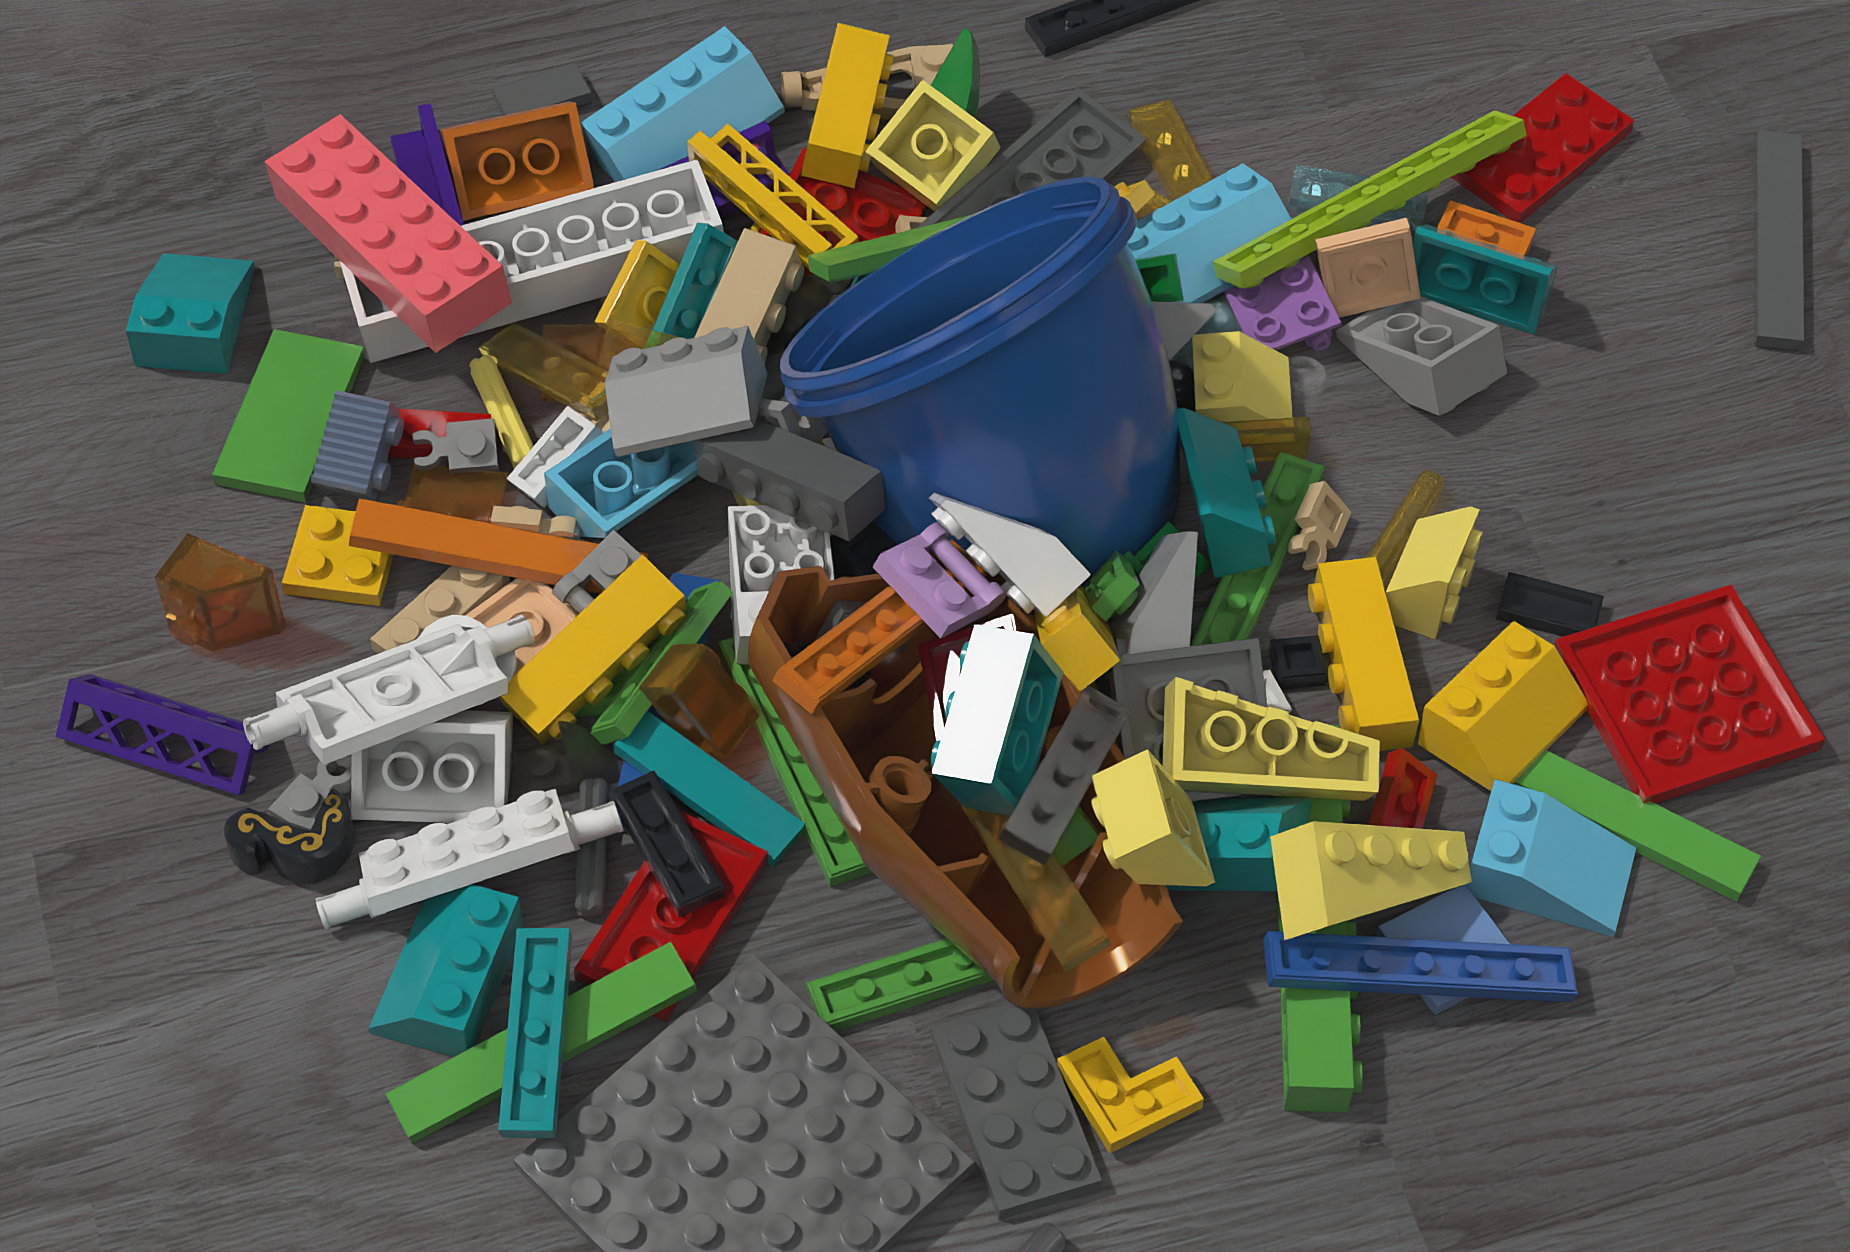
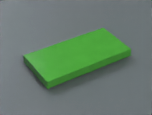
[212,329,365,502]

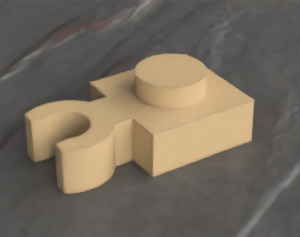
[1288,481,1352,570]
[491,506,578,540]

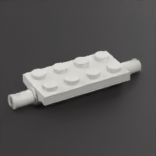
[243,614,535,765]
[316,789,623,929]

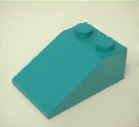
[126,253,255,374]

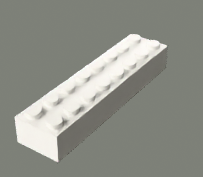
[340,159,724,363]

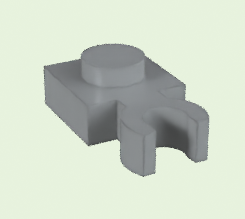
[412,419,499,474]
[268,760,351,829]

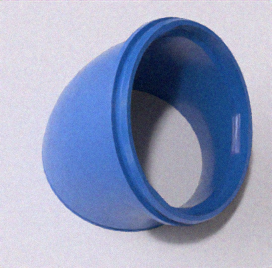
[780,177,1180,615]

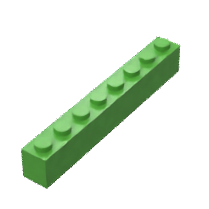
[1274,725,1362,1113]

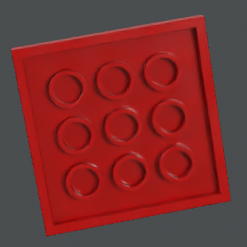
[1554,585,1825,804]

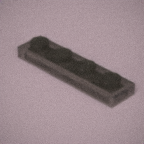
[998,685,1131,865]

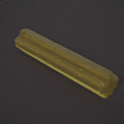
[1366,469,1444,582]

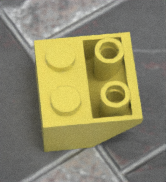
[1386,506,1483,639]

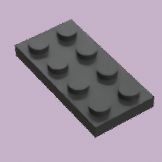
[930,1003,1102,1220]

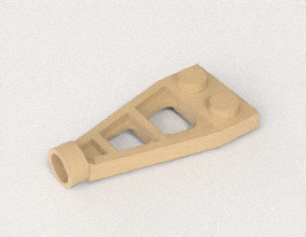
[781,44,953,120]

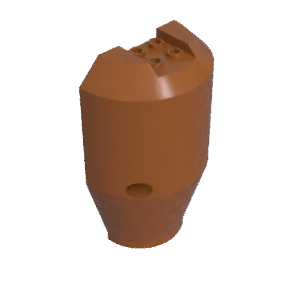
[748,554,1183,1008]

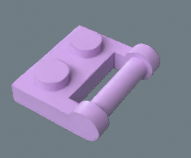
[873,522,1007,638]

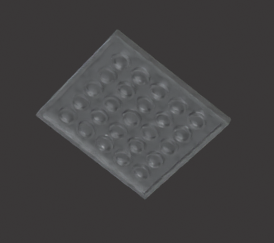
[513,954,975,1252]

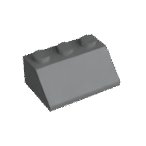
[604,326,768,457]

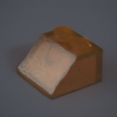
[155,533,286,652]

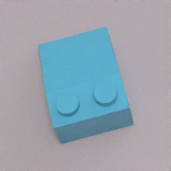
[1466,779,1636,937]

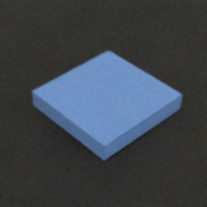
[1376,884,1510,1015]

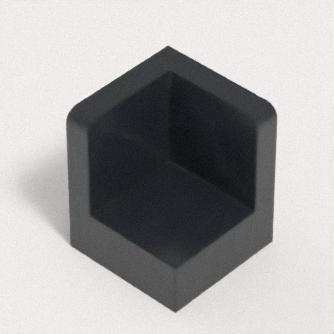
[835,521,898,579]

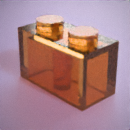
[639,644,760,759]

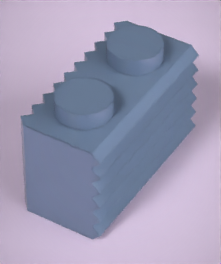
[311,390,404,501]

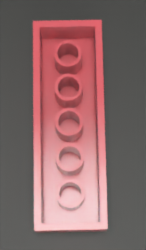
[264,114,512,353]

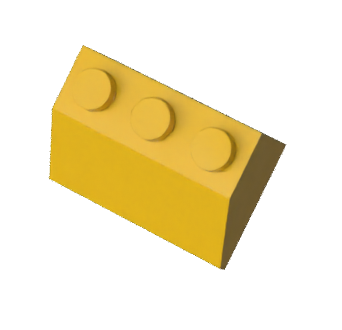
[1418,621,1587,791]

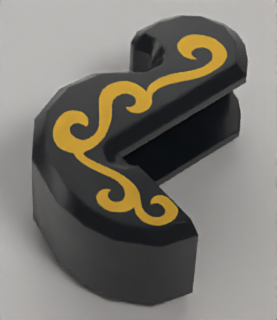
[224,788,356,884]

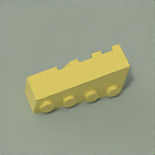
[1163,677,1380,801]
[1270,821,1472,940]

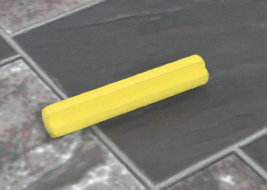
[469,355,534,469]

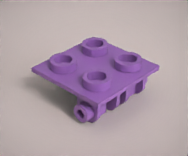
[1224,256,1342,351]

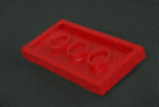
[1451,73,1635,223]
[574,810,768,1023]

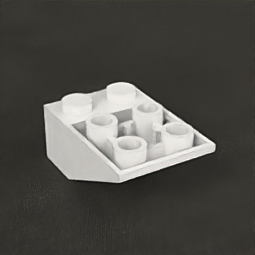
[929,493,1091,617]
[728,505,834,665]

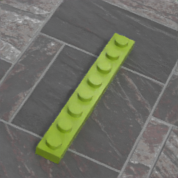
[1212,110,1527,289]

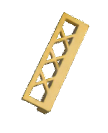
[687,123,859,278]

